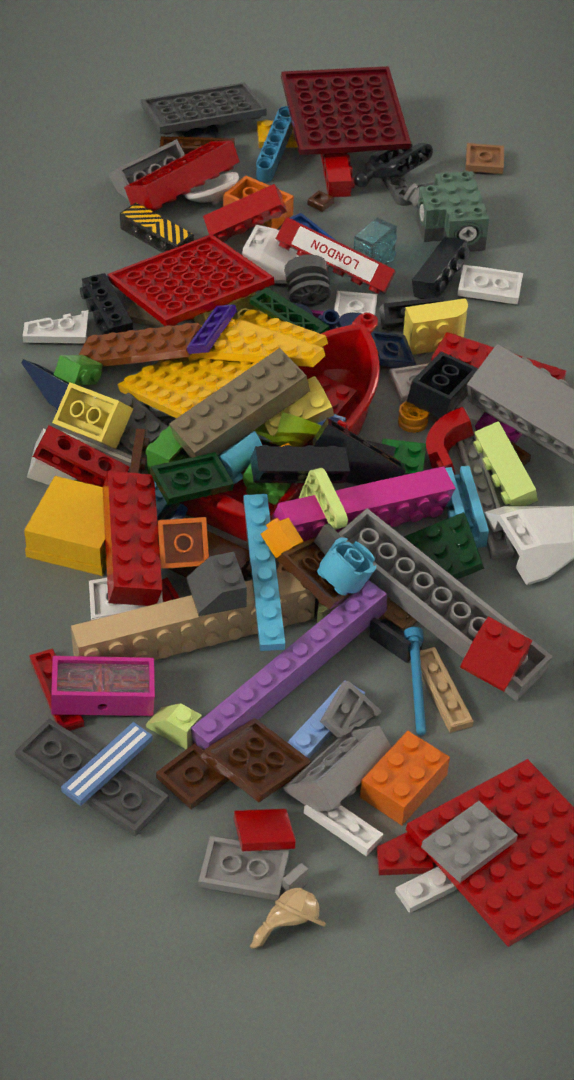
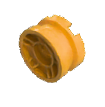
[398,401,429,433]

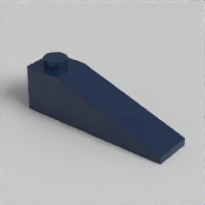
[21,359,69,412]

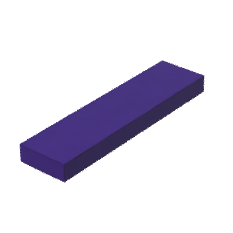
[187,304,237,354]

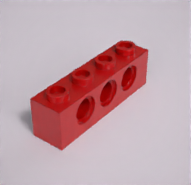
[32,425,130,487]

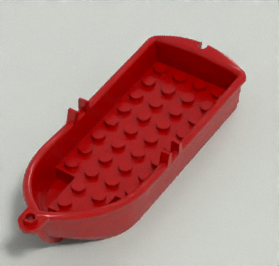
[180,312,380,542]

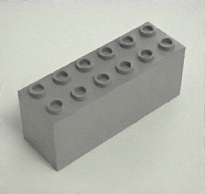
[467,344,574,466]

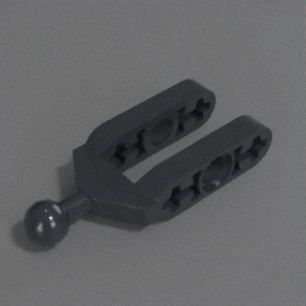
[354,142,433,188]

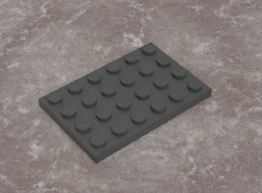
[141,82,267,135]

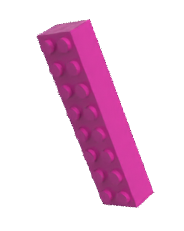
[271,466,456,542]

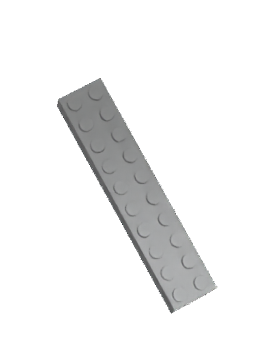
[338,508,553,701]

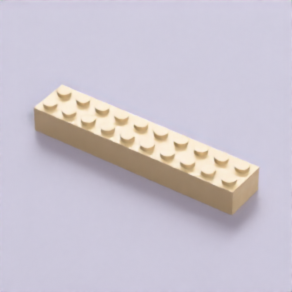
[71,571,315,660]

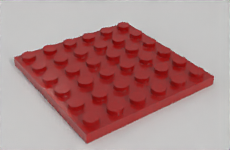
[107,234,275,326]
[406,759,574,947]

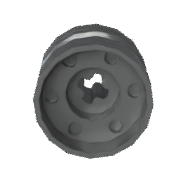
[284,254,332,307]

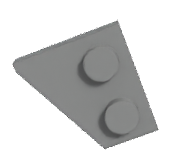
[320,681,381,737]

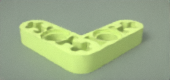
[299,468,348,530]

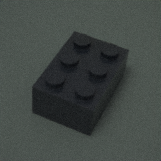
[407,352,478,418]

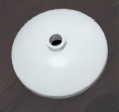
[184,172,239,204]

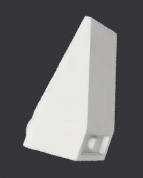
[242,225,328,284]
[484,506,574,585]

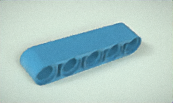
[256,106,293,183]

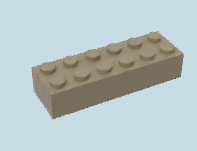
[169,348,310,457]

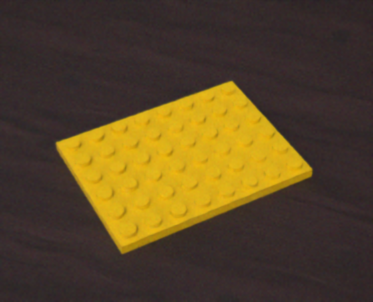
[117,310,328,418]

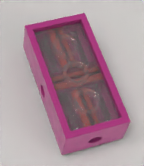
[51,656,155,716]

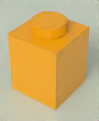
[260,517,304,558]

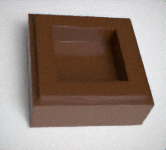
[307,191,334,212]

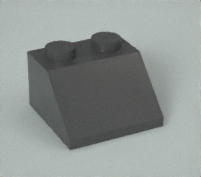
[187,552,247,616]

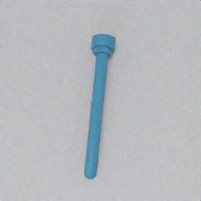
[404,627,426,736]

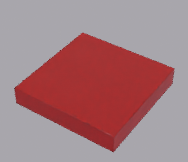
[234,809,296,851]

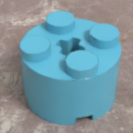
[317,538,376,596]

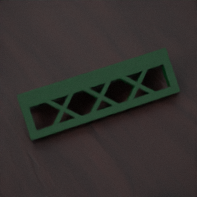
[250,287,329,334]

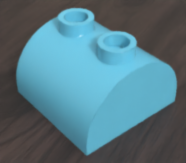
[217,431,262,484]

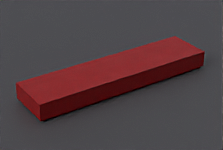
[29,648,84,731]

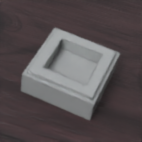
[282,863,308,894]

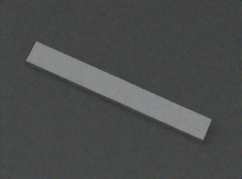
[456,424,515,559]

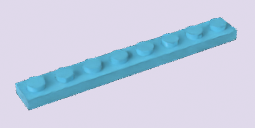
[243,494,285,651]

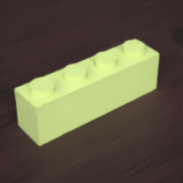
[473,421,538,506]

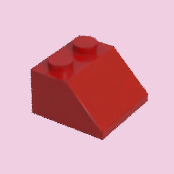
[460,616,533,692]

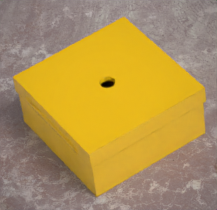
[24,476,107,576]

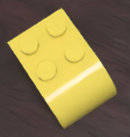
[403,298,468,355]
[52,382,133,449]

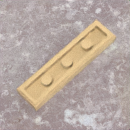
[420,647,474,733]

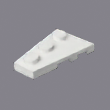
[23,310,89,344]

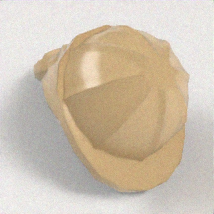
[250,888,326,949]

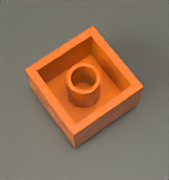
[158,517,209,569]

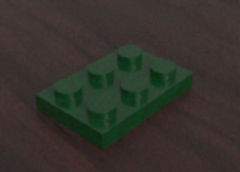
[150,452,234,505]

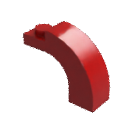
[426,407,474,475]

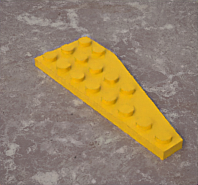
[187,318,325,367]

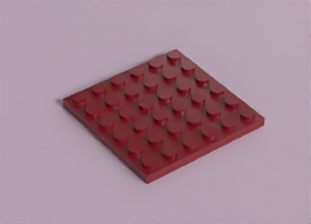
[281,66,411,155]

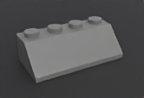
[108,139,185,200]
[283,725,392,812]

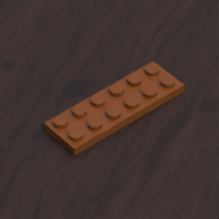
[79,323,201,367]

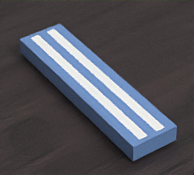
[61,722,153,806]

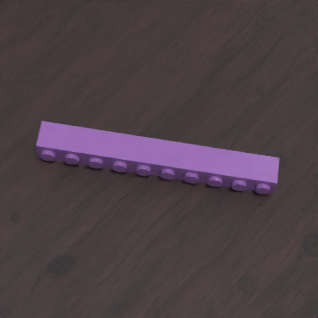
[191,581,387,750]

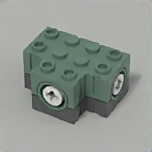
[417,171,489,251]

